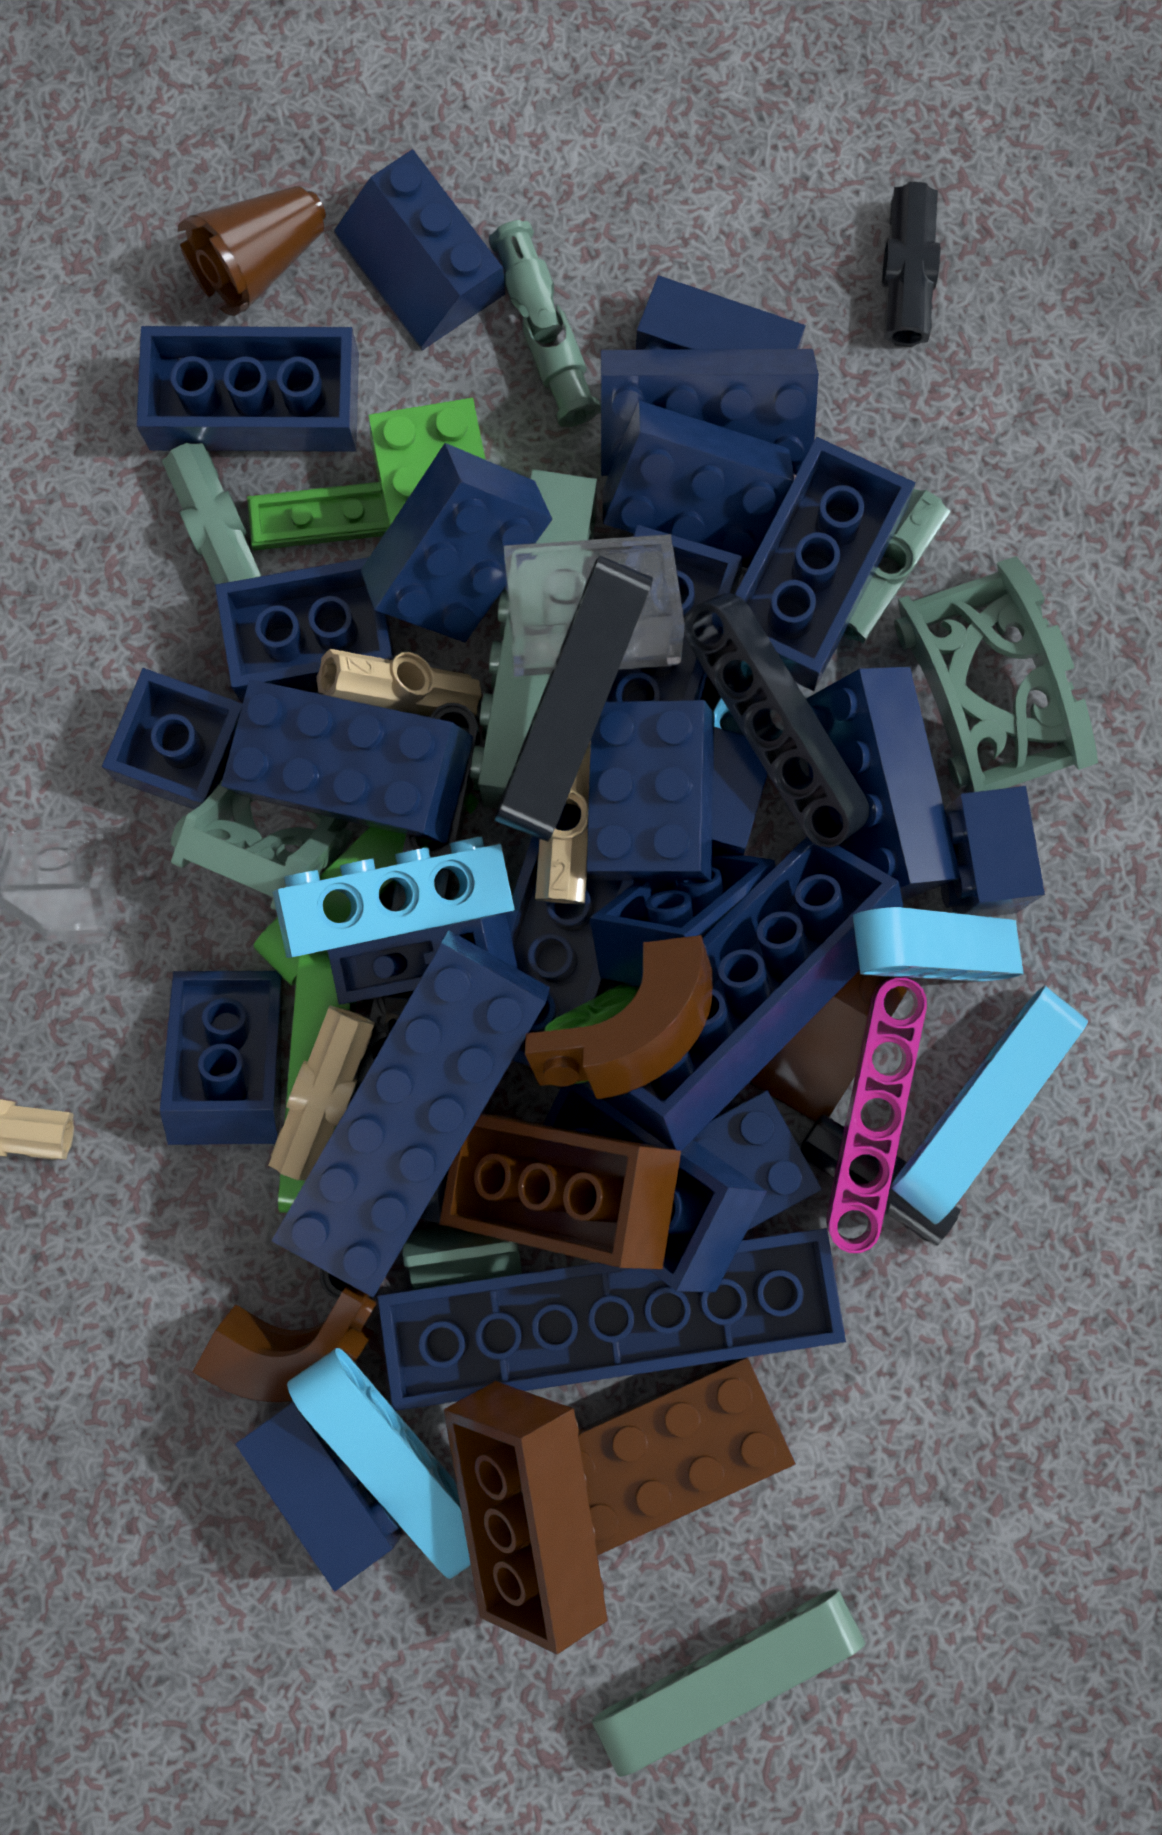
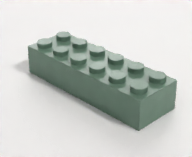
[470,469,597,809]

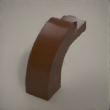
[525,935,712,1099]
[192,1284,377,1402]

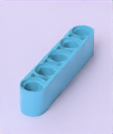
[853,907,1024,982]
[890,985,1088,1224]
[287,1348,471,1579]

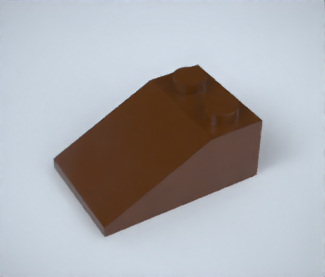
[749,970,912,1123]

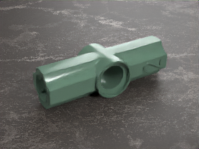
[161,443,261,584]
[843,488,951,643]

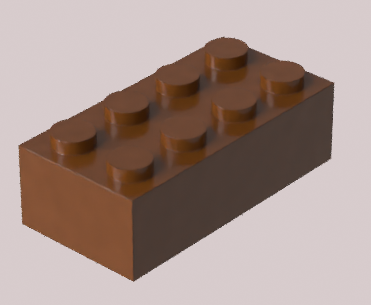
[440,1114,681,1269]
[578,1357,796,1556]
[443,1381,608,1655]

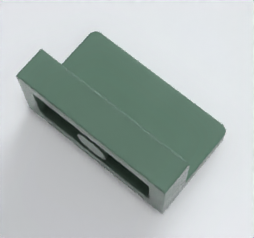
[403,1225,522,1290]

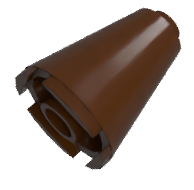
[178,186,326,317]

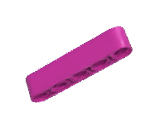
[826,977,927,1253]

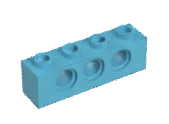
[272,837,515,958]

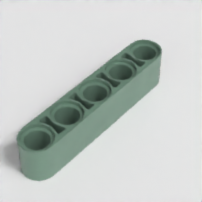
[591,1589,866,1777]

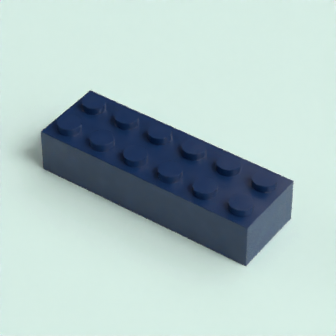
[602,837,904,1151]
[271,930,550,1297]

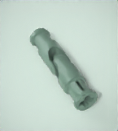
[488,220,601,427]

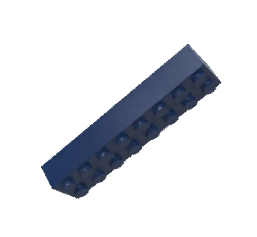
[378,1228,846,1411]

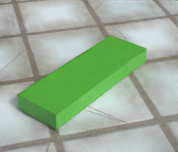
[247,482,388,551]

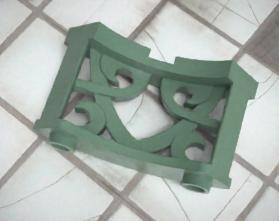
[894,556,1098,793]
[171,779,353,910]

